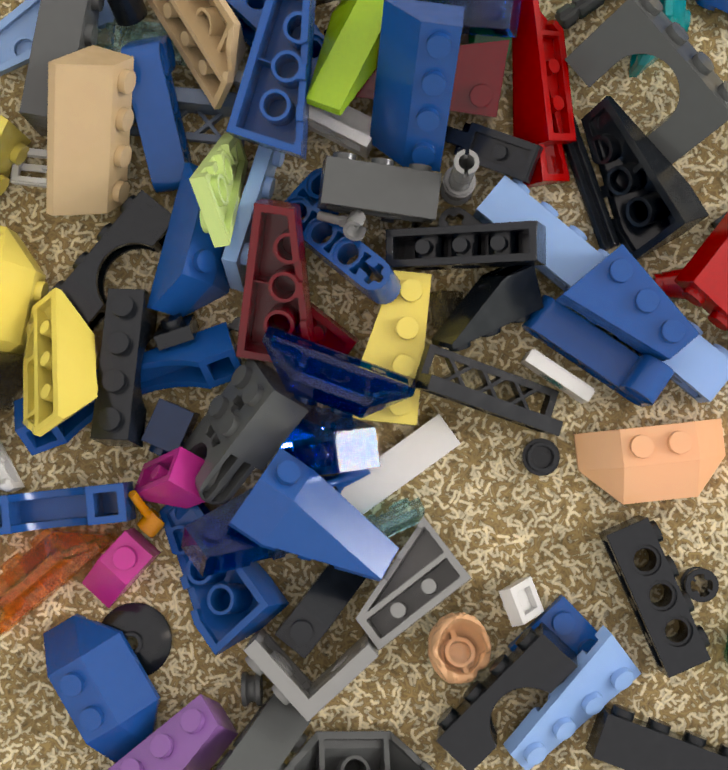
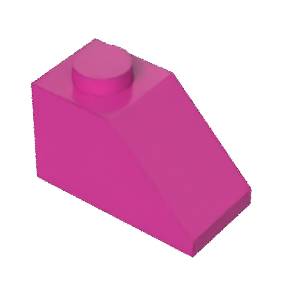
[134,446,205,509]
[82,528,161,608]

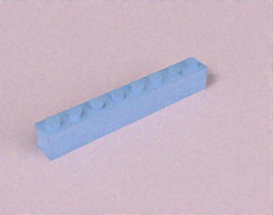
[473,175,728,403]

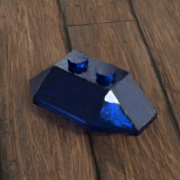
[262,326,416,419]

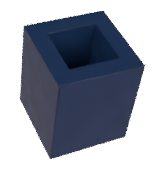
[141,398,200,456]

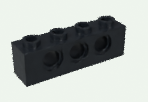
[386,221,546,271]
[599,515,711,678]

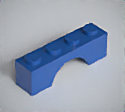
[0,481,136,535]

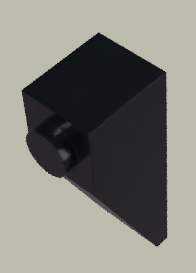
[275,564,366,659]

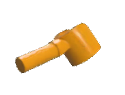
[128,490,164,538]

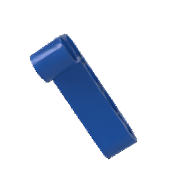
[121,35,192,193]
[284,168,401,304]
[522,295,675,407]

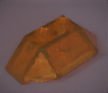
[0,528,118,637]

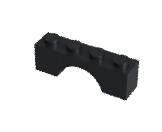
[51,190,171,331]
[90,288,158,447]
[436,622,578,770]

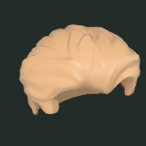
[428,612,492,684]

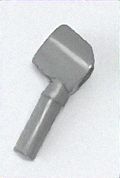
[317,210,367,241]

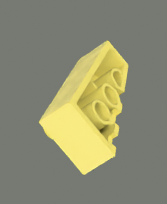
[341,270,432,426]

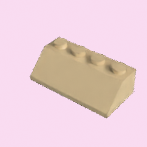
[46,45,136,216]

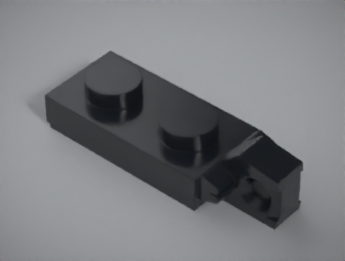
[445,122,543,184]

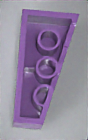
[108,694,238,770]

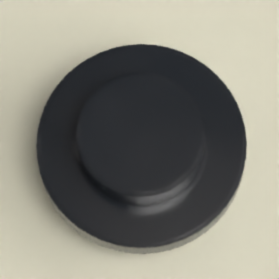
[522,438,560,476]

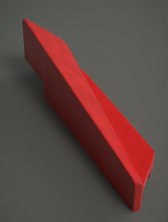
[512,0,576,188]

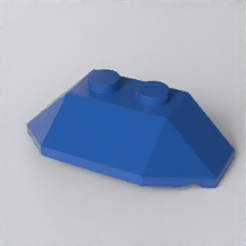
[147,162,230,317]
[43,614,160,763]

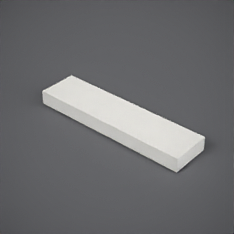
[341,414,461,514]

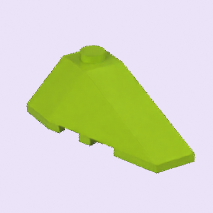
[306,0,384,116]

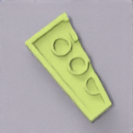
[189,133,248,248]

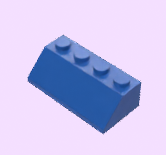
[370,0,465,172]

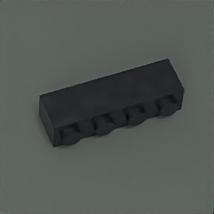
[586,704,728,770]

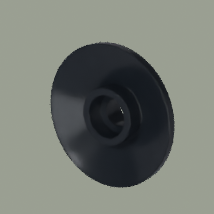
[102,603,172,675]

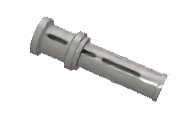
[440,149,480,206]

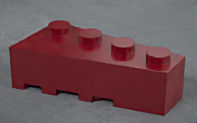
[355,40,510,117]

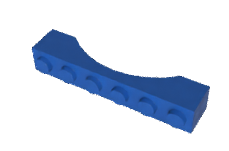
[14,322,242,456]

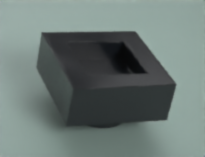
[153,313,199,351]

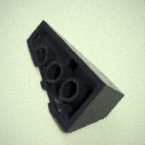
[581,96,709,260]

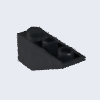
[431,266,544,352]

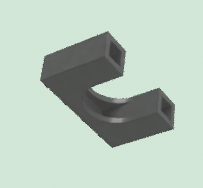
[564,0,728,164]

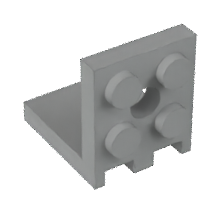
[243,628,379,722]

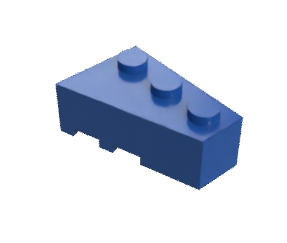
[555,244,700,361]

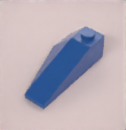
[228,448,399,581]
[159,503,290,655]

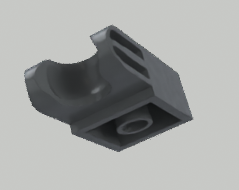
[182,359,309,505]

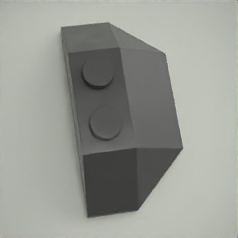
[283,731,434,770]

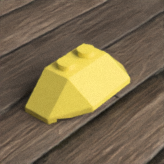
[0,226,49,368]
[23,287,98,437]

